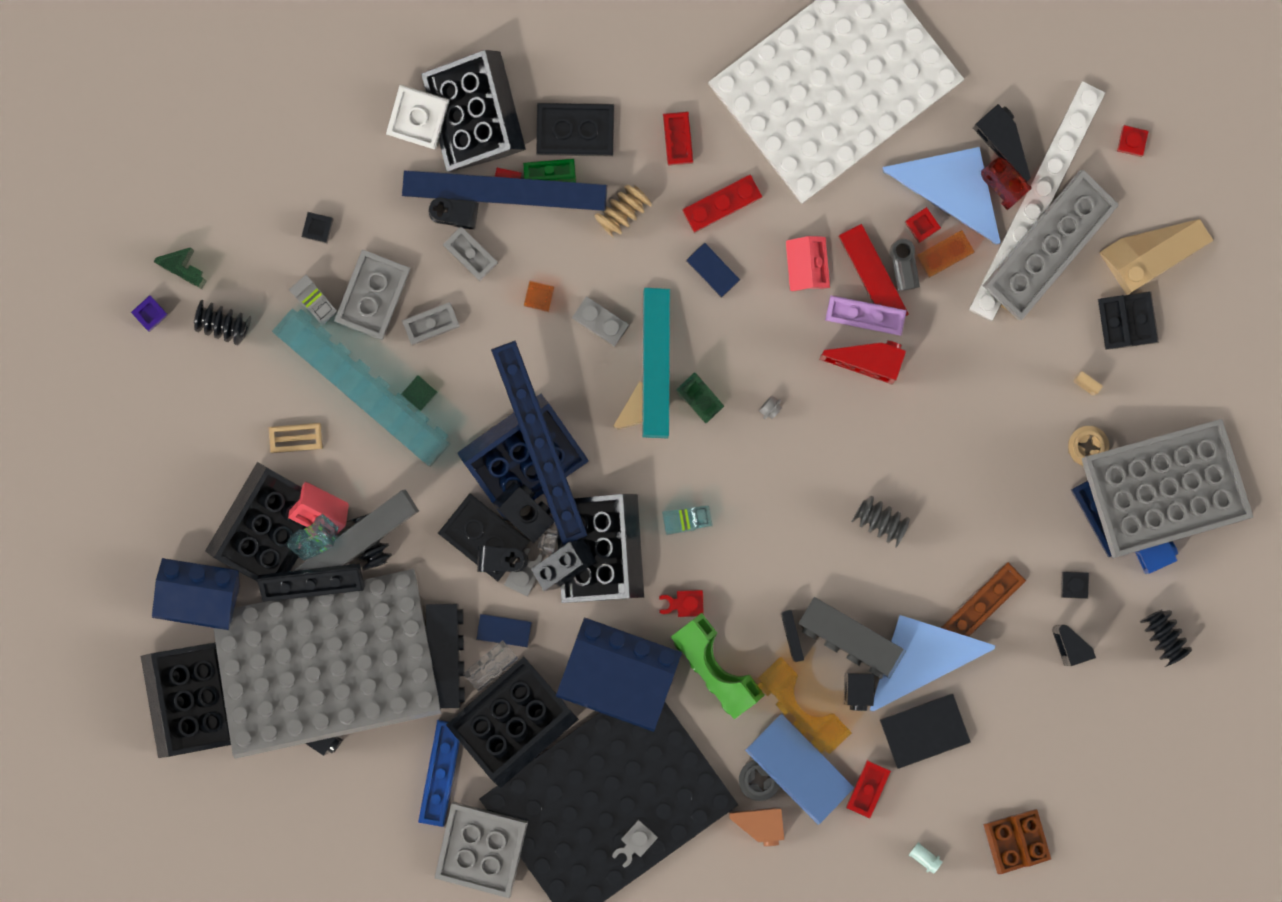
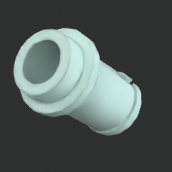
[909,842,943,874]

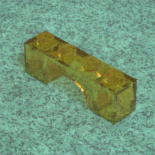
[757,657,852,754]

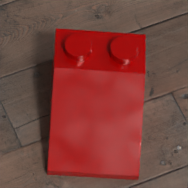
[819,340,906,385]

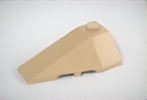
[1099,219,1214,295]

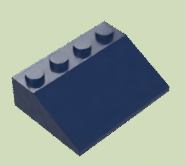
[457,393,589,520]
[556,617,682,732]

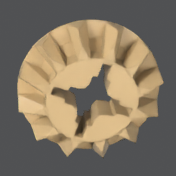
[1068,426,1110,467]

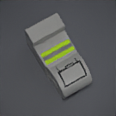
[289,275,337,326]

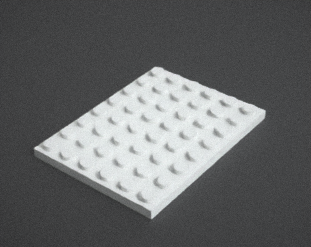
[708,0,964,204]

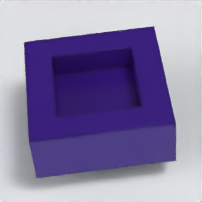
[131,295,168,332]

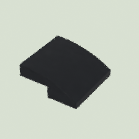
[1098,291,1159,350]

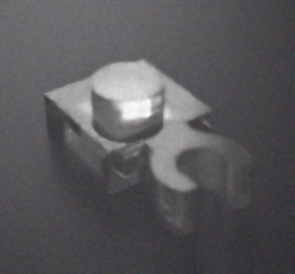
[537,529,558,556]

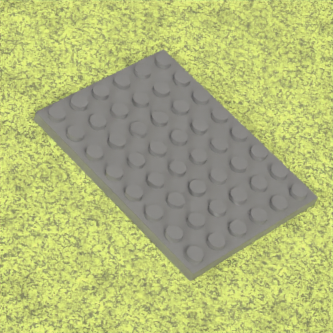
[214,569,441,759]

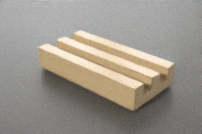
[269,423,323,453]

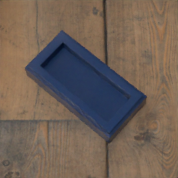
[686,243,740,298]
[476,614,532,648]

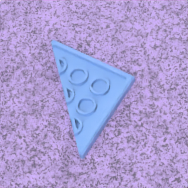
[882,147,1000,245]
[870,615,995,711]

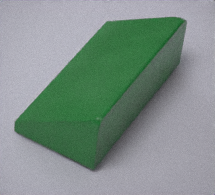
[523,159,576,183]

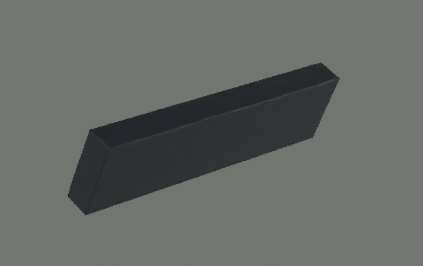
[257,563,365,602]

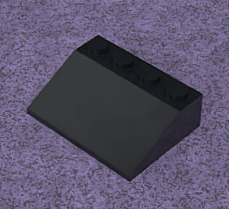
[421,50,526,172]
[205,462,311,582]
[557,494,644,603]
[140,642,231,758]
[446,656,579,788]

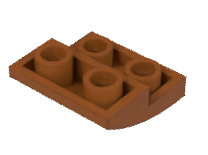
[983,809,1051,874]

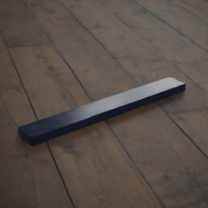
[402,170,608,211]
[491,340,588,545]

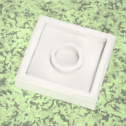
[386,85,450,149]

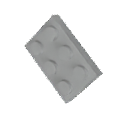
[334,249,411,341]

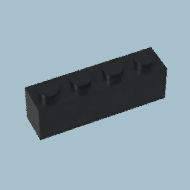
[426,604,465,708]

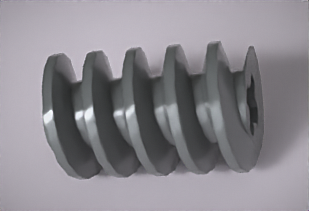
[851,496,910,548]

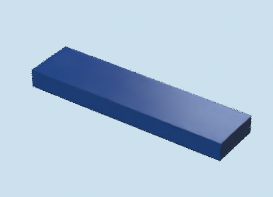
[418,720,460,827]

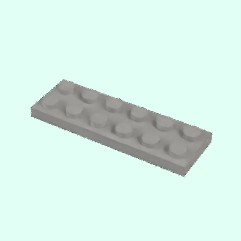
[982,170,1119,320]

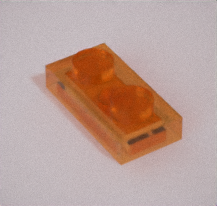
[917,230,974,278]

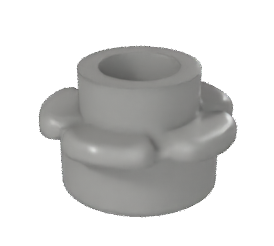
[759,396,782,419]

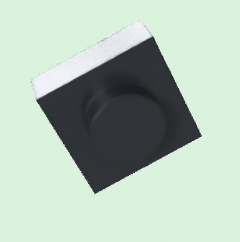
[301,212,334,244]
[1061,572,1089,599]

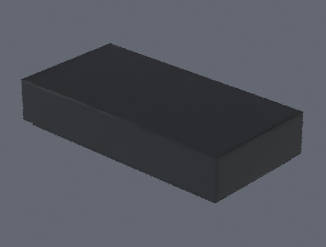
[781,610,804,662]

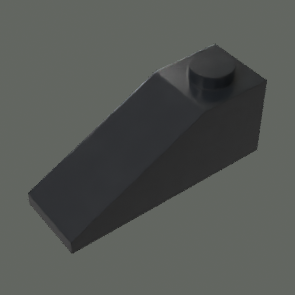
[973,104,1031,185]

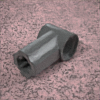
[890,239,920,291]

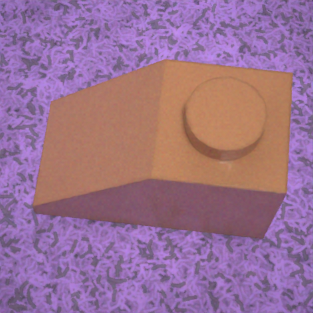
[729,807,784,846]

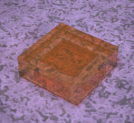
[523,281,555,313]

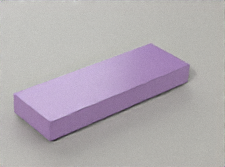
[825,295,907,336]

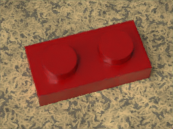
[846,760,891,819]

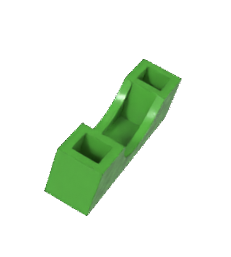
[671,613,765,719]

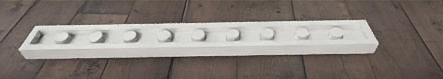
[969,81,1105,322]

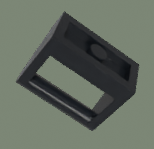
[1052,625,1096,666]

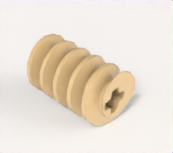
[594,184,652,238]

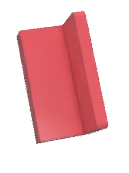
[786,236,830,291]
[288,482,349,540]

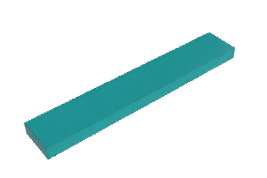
[642,288,670,439]

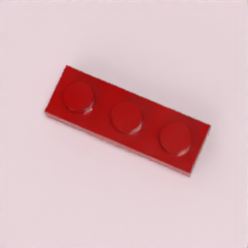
[682,174,762,233]

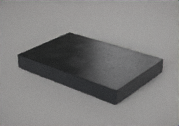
[536,103,614,156]
[438,493,530,582]
[880,694,971,769]

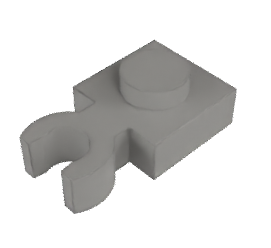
[504,548,543,597]
[612,820,658,868]

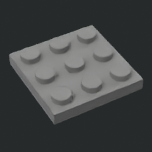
[435,802,528,898]

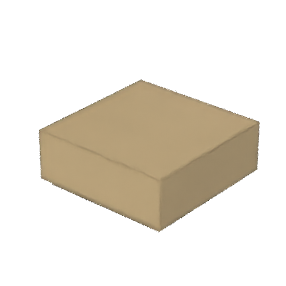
[1073,371,1103,396]

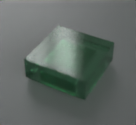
[401,375,438,412]

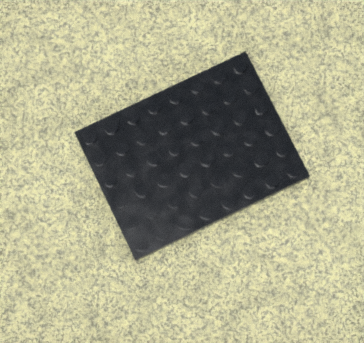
[479,702,738,902]

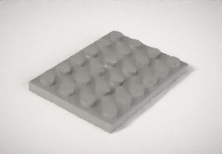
[1081,419,1253,558]

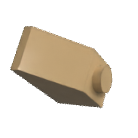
[613,381,642,430]

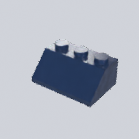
[152,558,240,630]

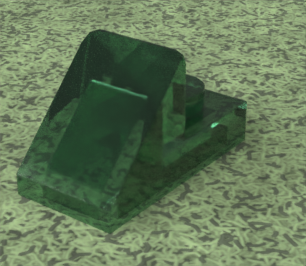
[154,247,207,290]
[676,372,724,423]

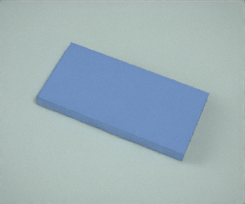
[745,714,854,825]

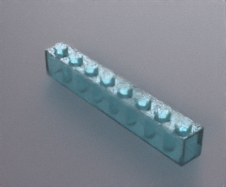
[272,308,450,467]

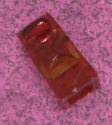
[981,157,1032,211]

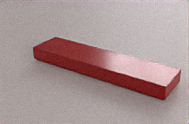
[838,224,909,316]

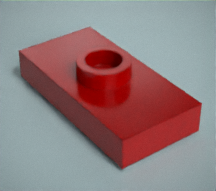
[663,112,693,166]

